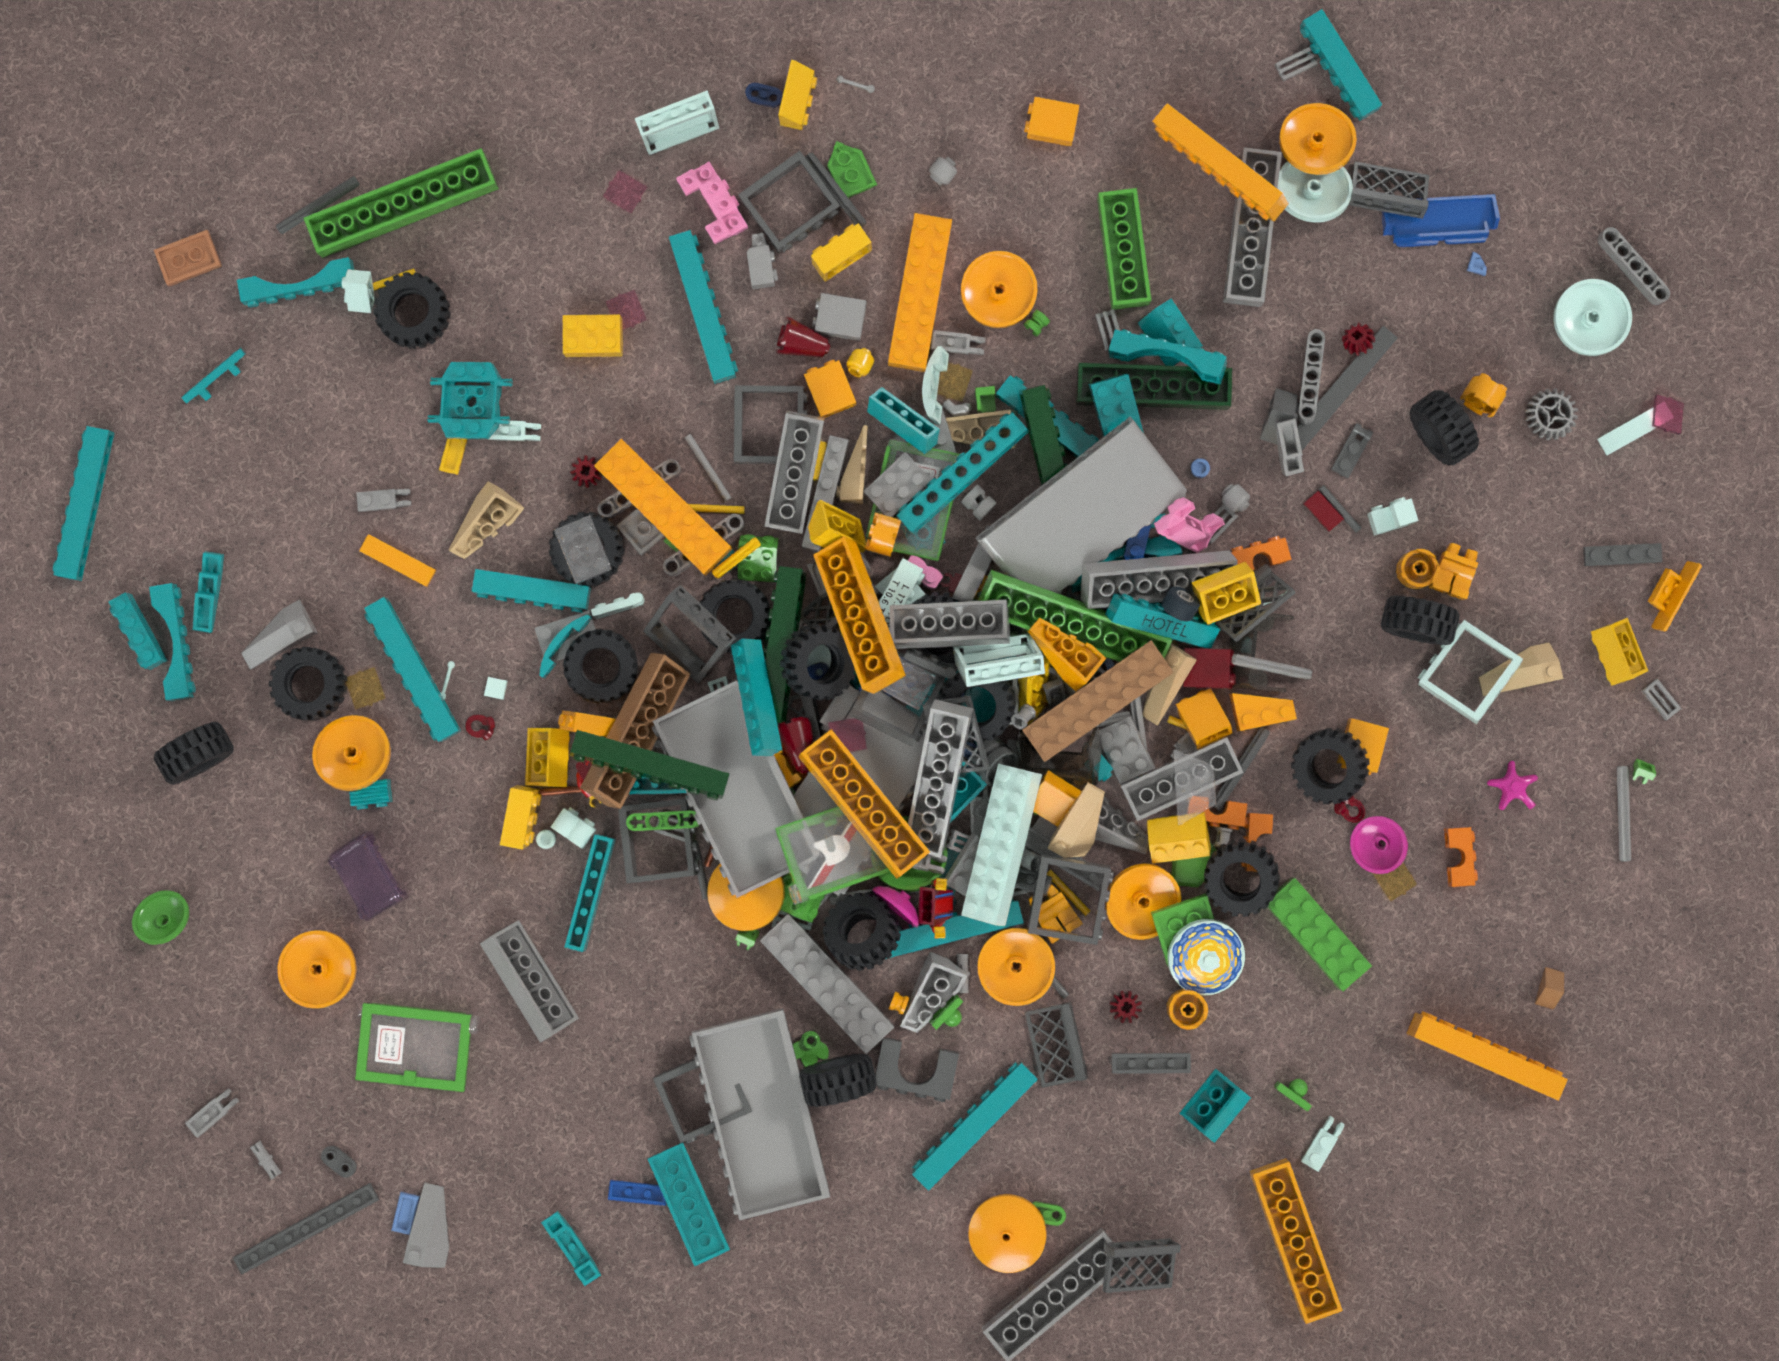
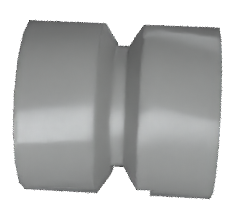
[961,485,997,521]

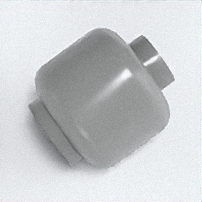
[929,156,957,186]
[1221,484,1250,513]

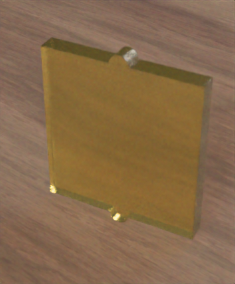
[937,362,973,402]
[346,667,386,709]
[1372,863,1417,902]

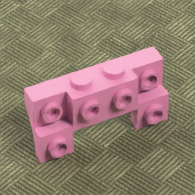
[676,162,748,244]
[1154,497,1225,553]

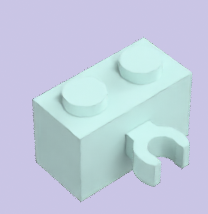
[342,269,375,313]

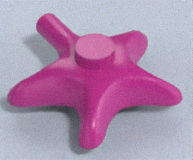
[1487,761,1538,810]

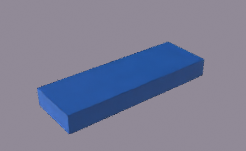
[608,1180,666,1206]

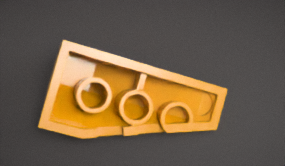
[1028,618,1106,691]

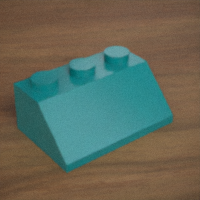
[1137,298,1203,366]
[950,762,987,823]
[1179,1069,1251,1143]

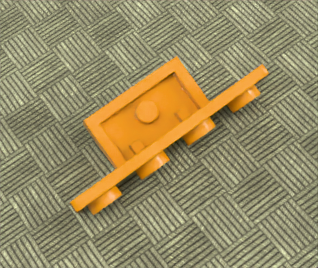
[1647,561,1702,632]

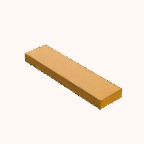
[359,534,436,587]

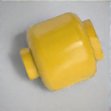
[846,348,874,377]

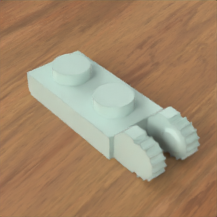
[487,421,541,442]
[591,592,645,620]
[1301,1116,1344,1172]

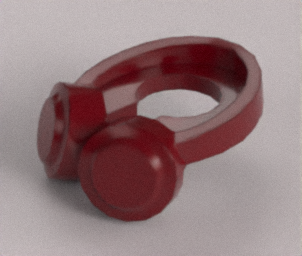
[465,715,495,741]
[1334,795,1365,823]

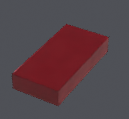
[1303,491,1343,532]

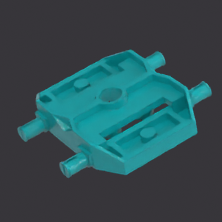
[427,362,513,439]

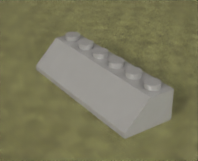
[890,600,1010,649]
[480,920,579,1043]

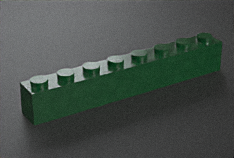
[570,730,730,800]

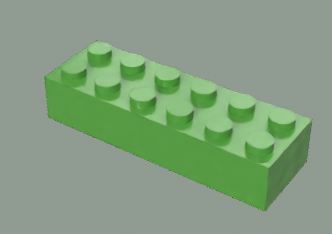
[1097,188,1151,310]
[1267,877,1372,991]

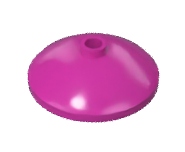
[1350,816,1408,874]
[872,886,919,928]

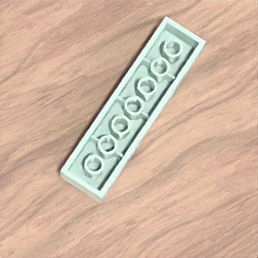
[961,764,1042,926]

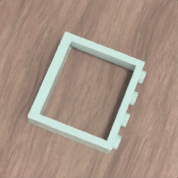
[635,91,719,155]
[1418,620,1523,724]
[953,633,1045,687]

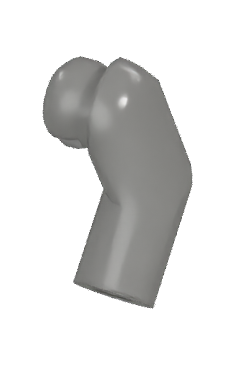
[942,399,972,417]

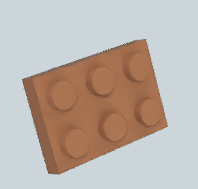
[154,230,222,287]

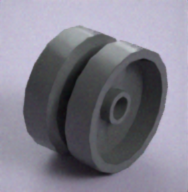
[970,737,1019,787]

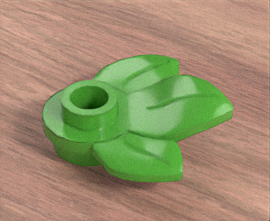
[793,1031,829,1067]

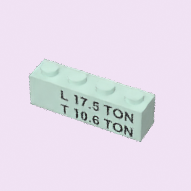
[879,558,925,631]

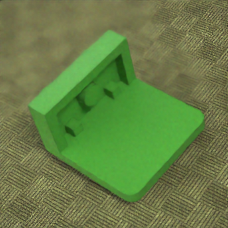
[738,534,779,582]
[780,872,825,923]

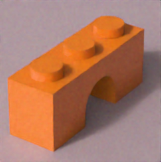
[1231,536,1292,571]
[1185,796,1247,830]
[1241,813,1273,872]
[1444,827,1478,887]

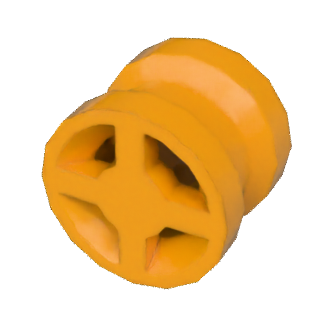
[889,991,910,1015]

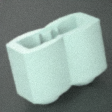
[551,807,597,849]

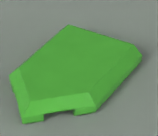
[827,141,877,198]
[1171,843,1216,887]

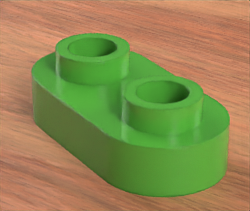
[1032,1201,1066,1226]

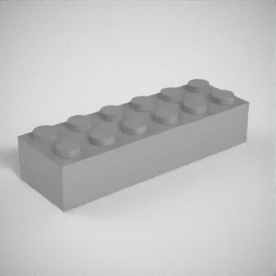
[765,411,825,534]
[1120,736,1244,821]

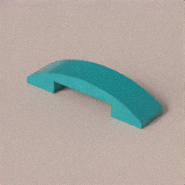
[539,615,592,678]
[541,1211,601,1286]

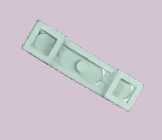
[922,346,949,425]
[1597,402,1673,455]

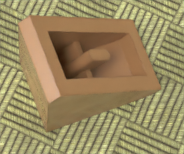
[1535,967,1564,1010]

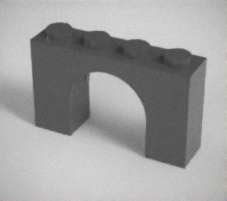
[875,1037,959,1102]

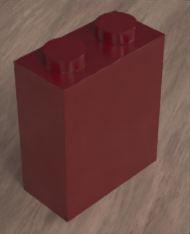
[1183,648,1236,689]

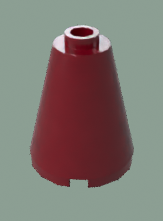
[776,316,830,357]
[778,717,813,774]

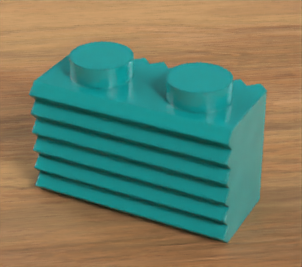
[349,779,393,810]

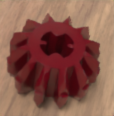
[1342,322,1375,356]
[570,455,602,488]
[1110,990,1142,1023]

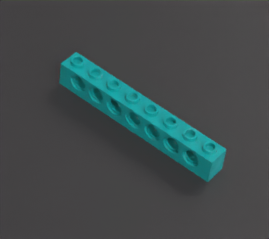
[897,412,1029,534]

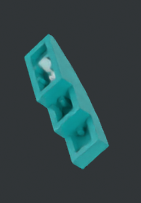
[193,551,224,633]

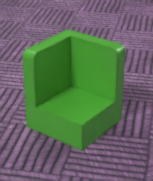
[975,386,996,413]

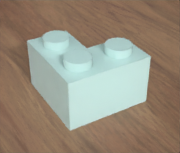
[1367,497,1418,536]

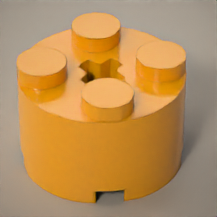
[1460,373,1507,417]
[865,512,901,557]
[1396,549,1440,589]
[1166,989,1208,1030]

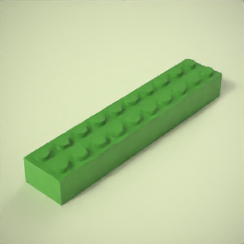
[304,148,499,258]
[978,570,1172,662]

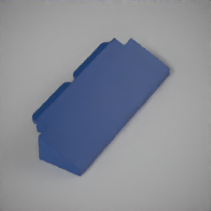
[1382,194,1500,247]

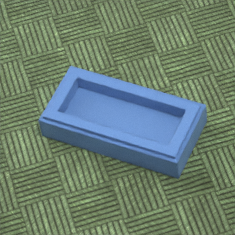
[391,1192,420,1235]

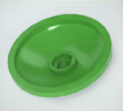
[132,891,189,945]

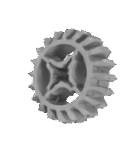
[1525,388,1578,440]

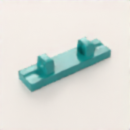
[181,347,245,404]

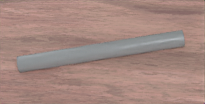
[685,434,731,502]

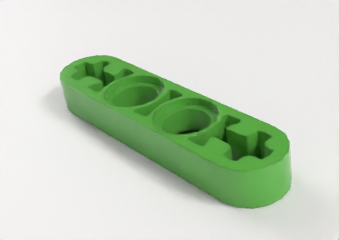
[626,810,699,831]

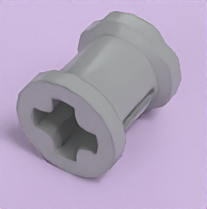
[1011,704,1036,729]
[1213,827,1233,847]

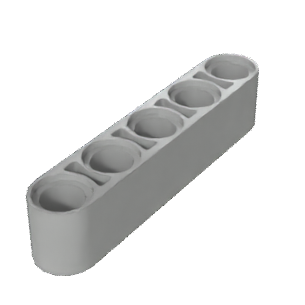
[1597,227,1670,305]
[1298,329,1325,425]
[598,459,681,519]
[663,514,744,576]
[952,525,992,602]

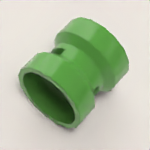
[1023,310,1050,337]

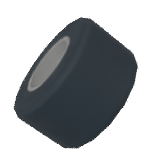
[1162,586,1200,622]

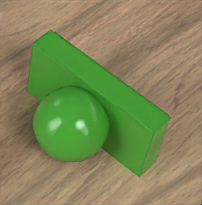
[929,994,963,1030]
[1274,1079,1312,1111]

